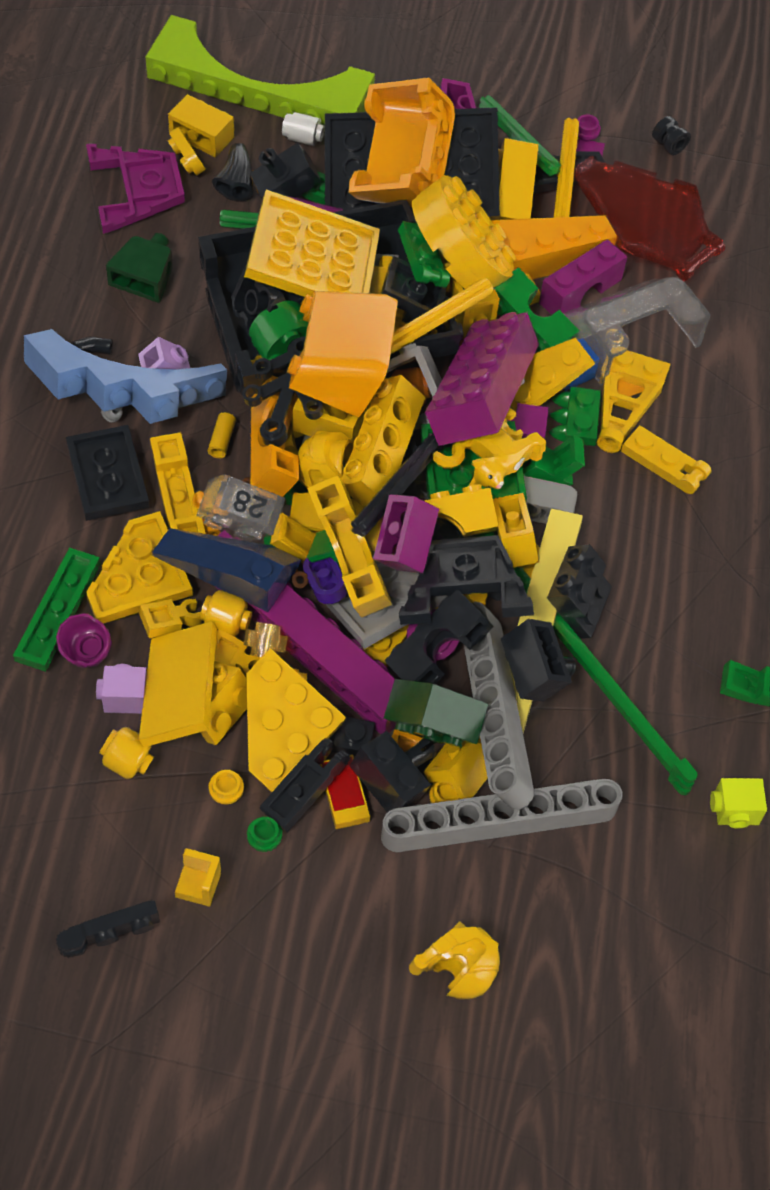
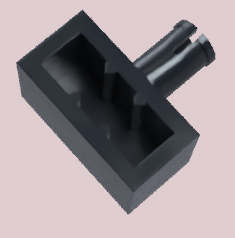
[250,142,322,199]
[501,619,576,702]
[349,731,437,813]

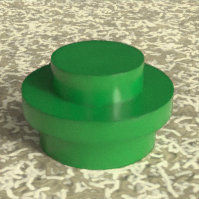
[247,816,282,852]

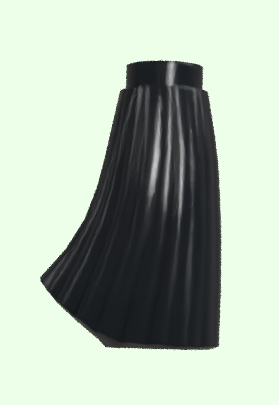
[212,143,253,202]

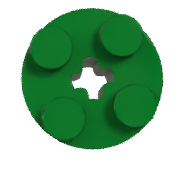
[249,301,308,361]

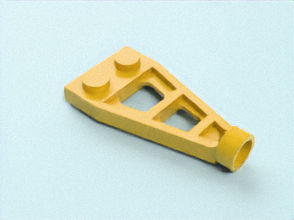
[597,346,670,453]

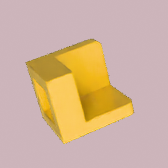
[175,848,221,907]

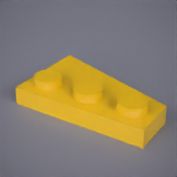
[511,338,595,412]

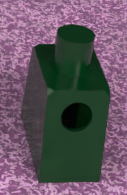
[106,233,173,303]

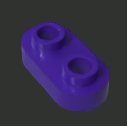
[303,557,347,604]

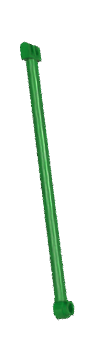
[476,532,698,796]

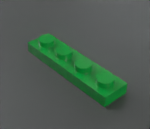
[13,547,101,672]

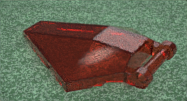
[574,156,726,281]

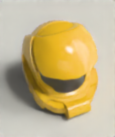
[298,431,354,496]
[409,921,500,999]

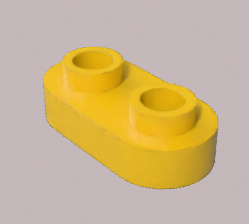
[168,127,206,176]

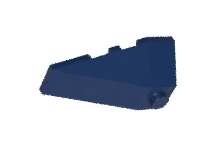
[152,528,301,612]

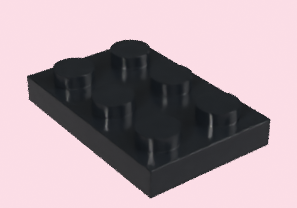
[66,425,149,521]

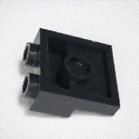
[381,256,449,334]
[547,544,612,639]

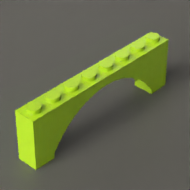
[146,15,375,125]

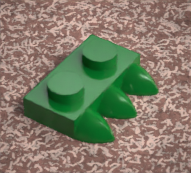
[548,387,601,446]

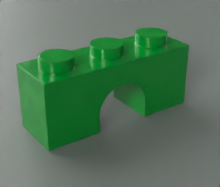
[494,267,580,353]

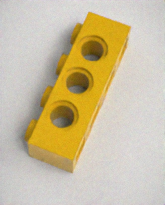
[341,375,425,507]

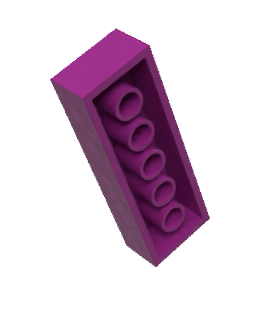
[425,312,539,446]

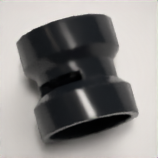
[652,116,691,155]

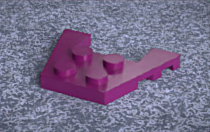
[86,143,185,234]

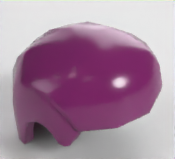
[56,613,112,668]

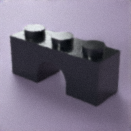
[384,589,494,684]

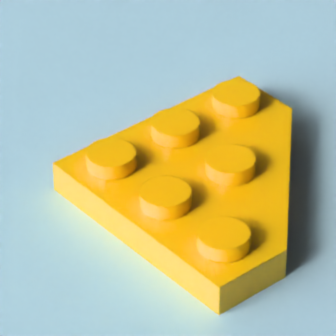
[86,511,193,624]
[246,648,347,793]

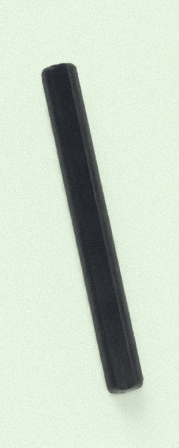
[351,433,443,537]

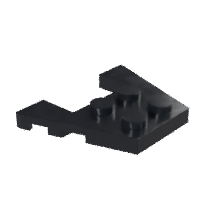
[399,535,534,625]

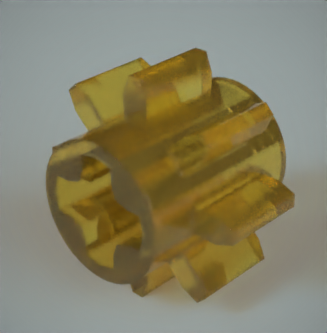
[244,622,288,657]

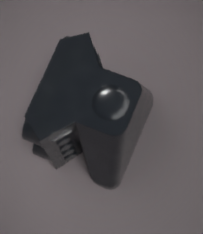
[231,264,304,338]

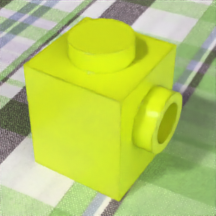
[710,778,767,829]

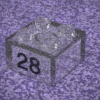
[196,474,285,542]

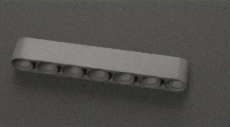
[464,602,534,810]
[381,779,623,852]

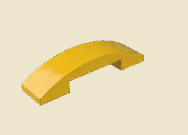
[150,432,206,534]

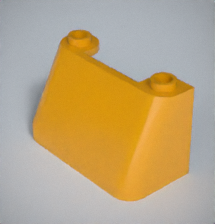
[348,78,455,207]
[287,291,398,418]

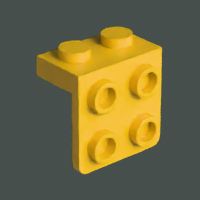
[200,661,247,745]

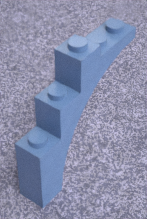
[24,329,227,424]

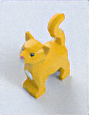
[433,408,546,489]

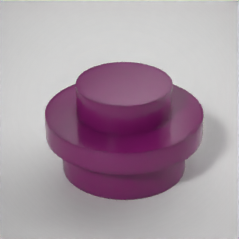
[578,114,601,140]

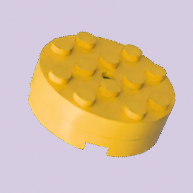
[412,175,516,289]

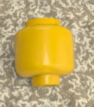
[200,590,252,637]
[99,727,154,779]

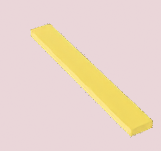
[510,508,583,733]

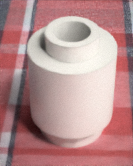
[282,112,325,146]

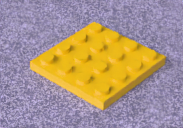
[244,190,380,297]

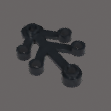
[242,336,324,447]

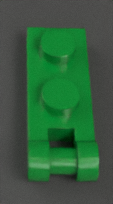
[398,221,451,288]

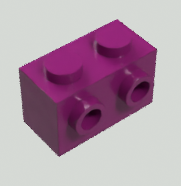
[373,495,439,573]

